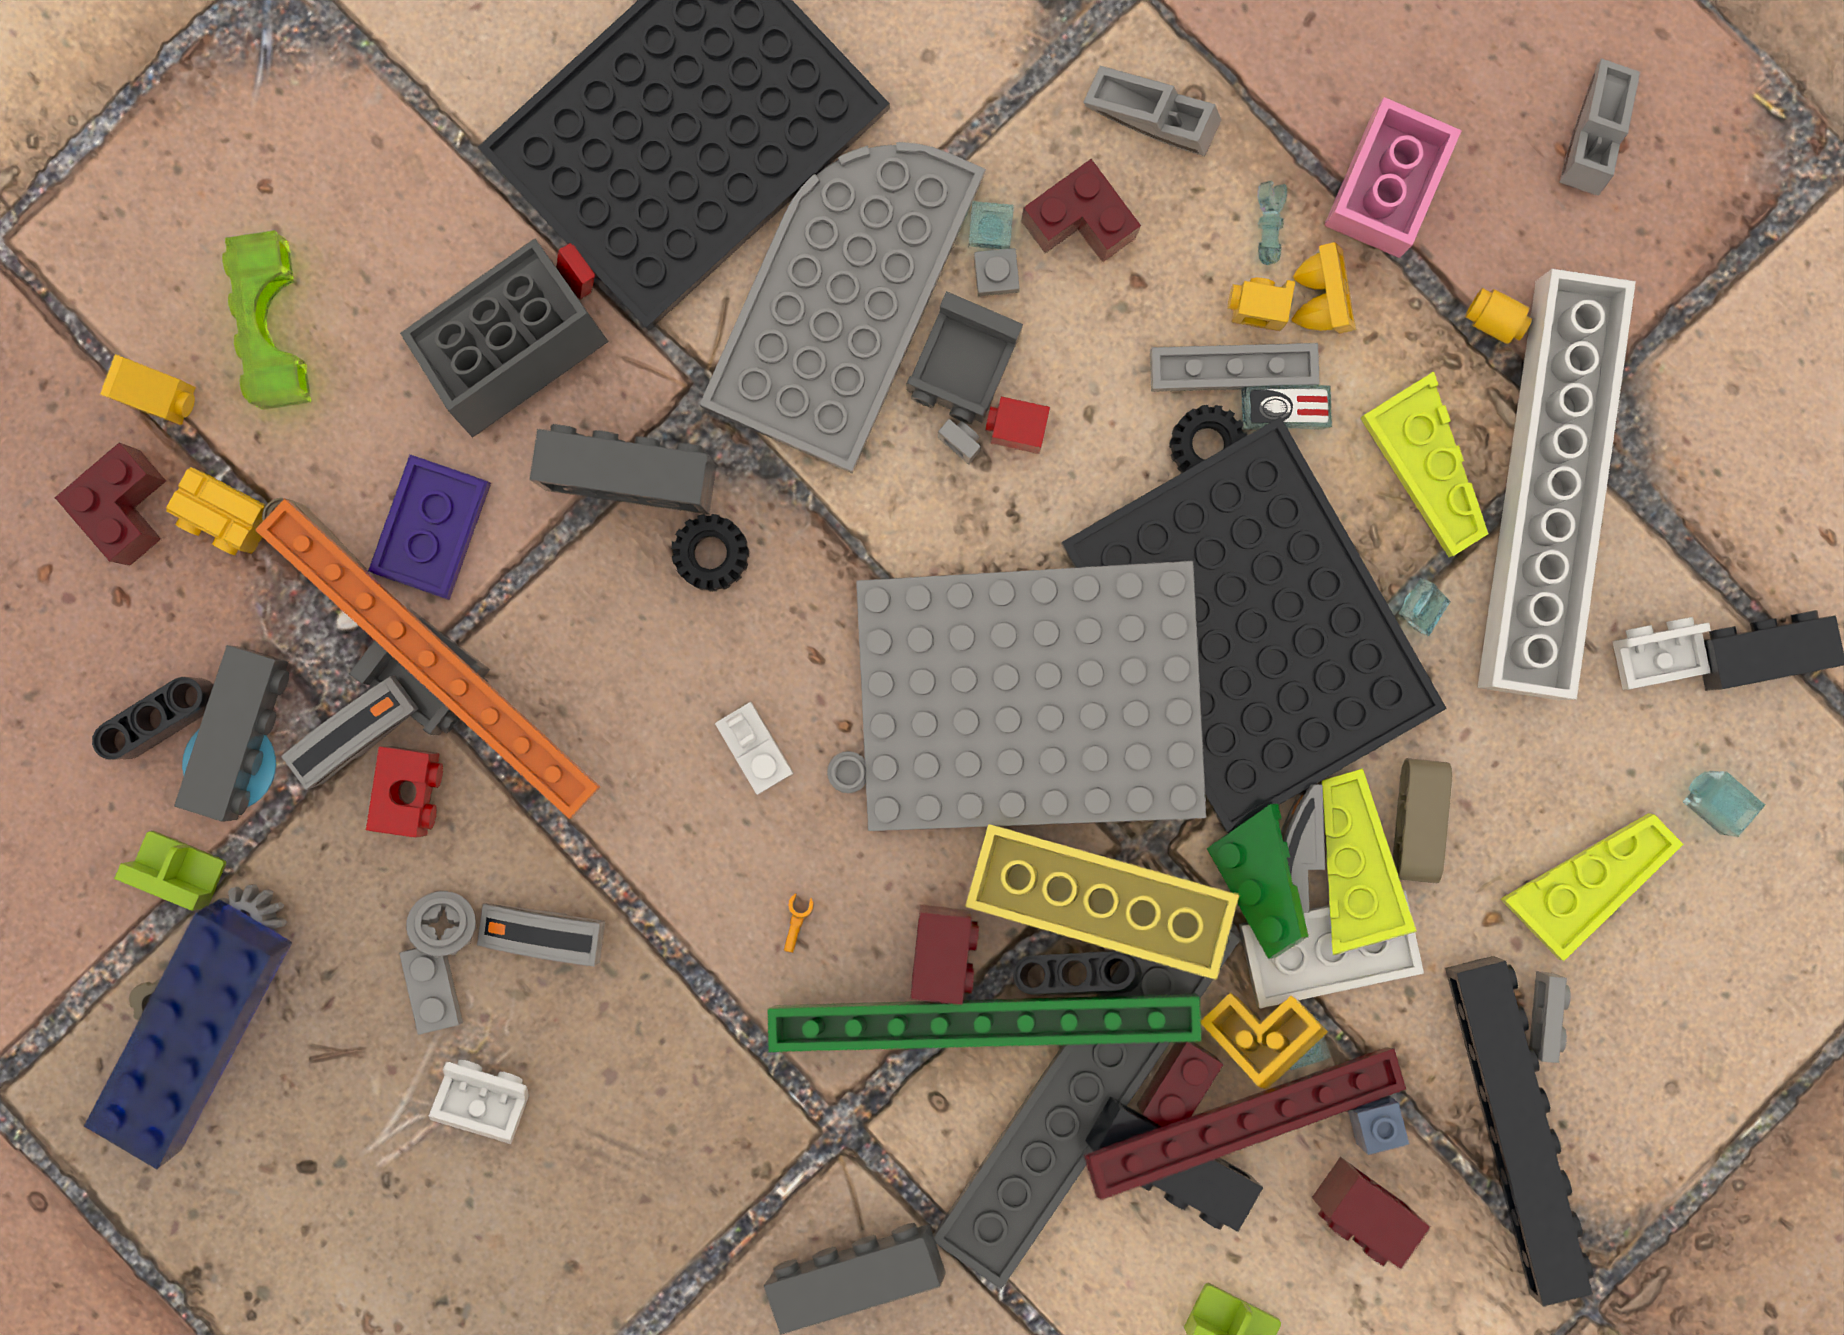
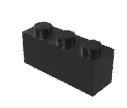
[1702,610,1844,690]

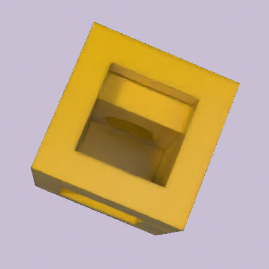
[1227,277,1295,331]

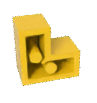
[1201,993,1328,1090]

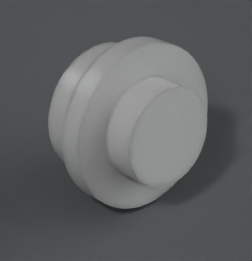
[827,751,866,793]

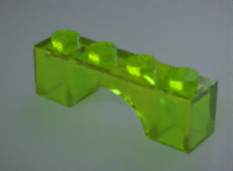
[222,230,311,410]

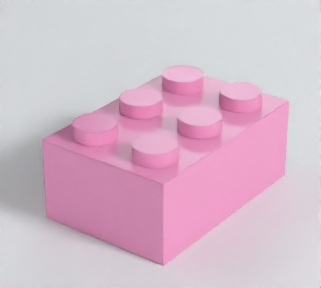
[1324,97,1462,258]

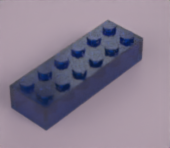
[84,899,292,1170]

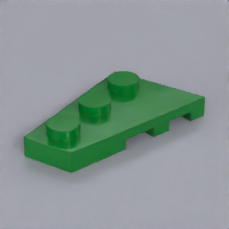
[1207,804,1309,959]

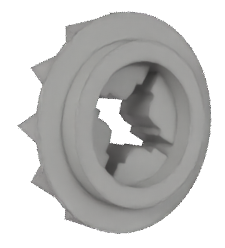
[406,891,476,959]

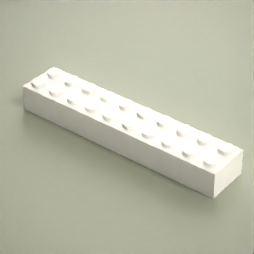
[1477,269,1636,700]

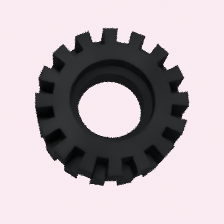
[1169,405,1248,473]
[671,514,750,591]

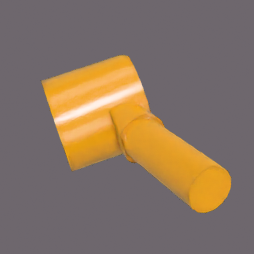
[784,893,814,953]

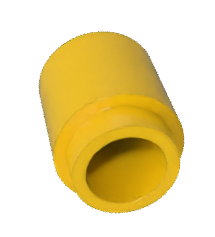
[1465,288,1532,344]

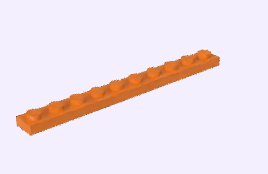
[255,499,601,819]

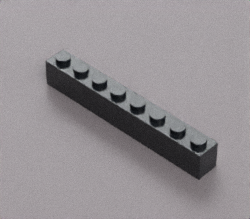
[1445,956,1594,1307]

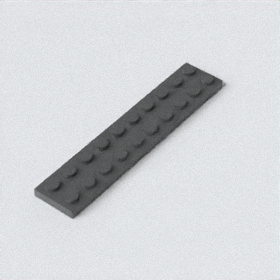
[933,932,1241,1289]

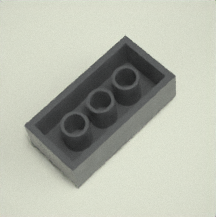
[529,424,717,515]

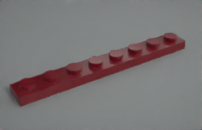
[1084,1047,1406,1200]

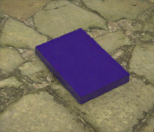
[368,455,491,600]

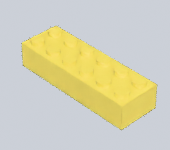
[965,824,1239,980]

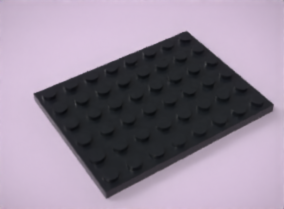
[478,0,890,331]
[1060,417,1447,833]

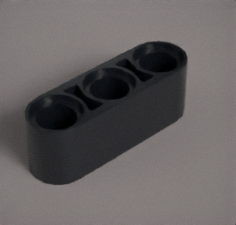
[92,677,213,760]
[1013,951,1142,997]

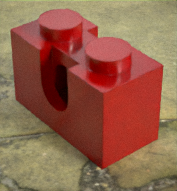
[366,746,443,838]

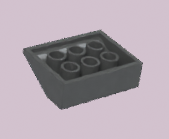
[400,238,609,438]

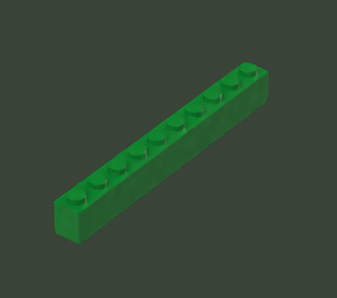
[767,994,1202,1052]

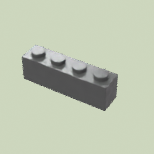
[174,645,289,822]
[764,1223,946,1335]

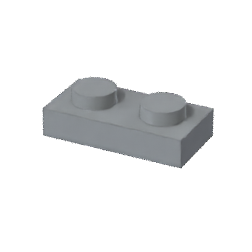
[399,948,463,1035]
[1529,971,1571,1063]

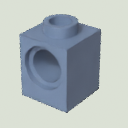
[1348,1096,1409,1155]

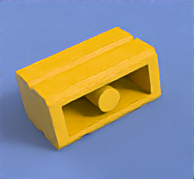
[166,467,266,556]

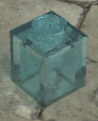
[1683,771,1765,837]

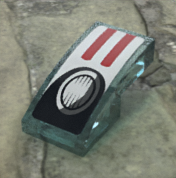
[1241,385,1332,430]

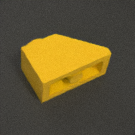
[100,354,196,426]

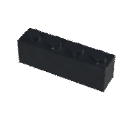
[1085,1097,1263,1232]

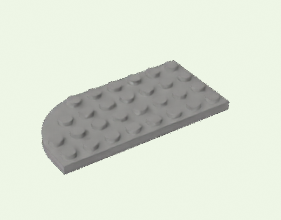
[699,142,986,474]

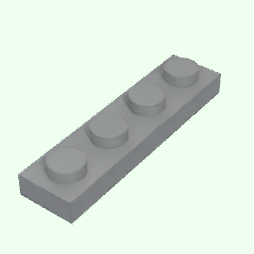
[1150,343,1320,392]

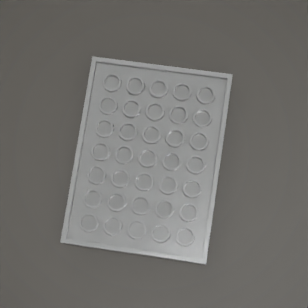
[856,561,1206,831]

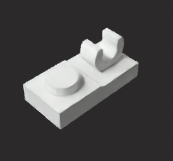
[715,702,794,795]

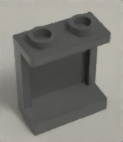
[906,291,1023,424]
[349,608,490,735]

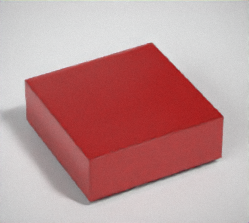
[556,243,595,300]

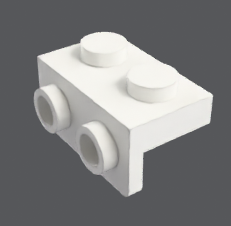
[1612,617,1711,690]
[429,1060,529,1144]

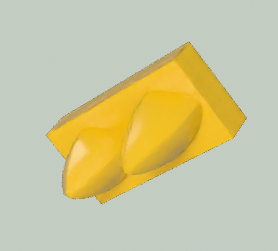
[1291,242,1356,334]

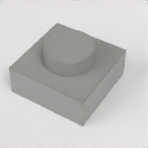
[974,248,1020,297]
[938,419,981,464]

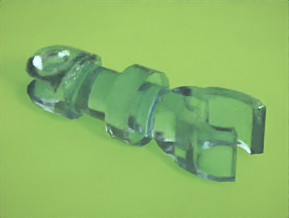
[1257,180,1287,265]

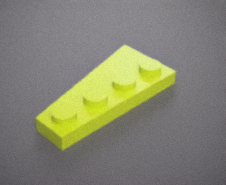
[1360,371,1488,557]
[1322,768,1416,956]
[1500,813,1684,961]

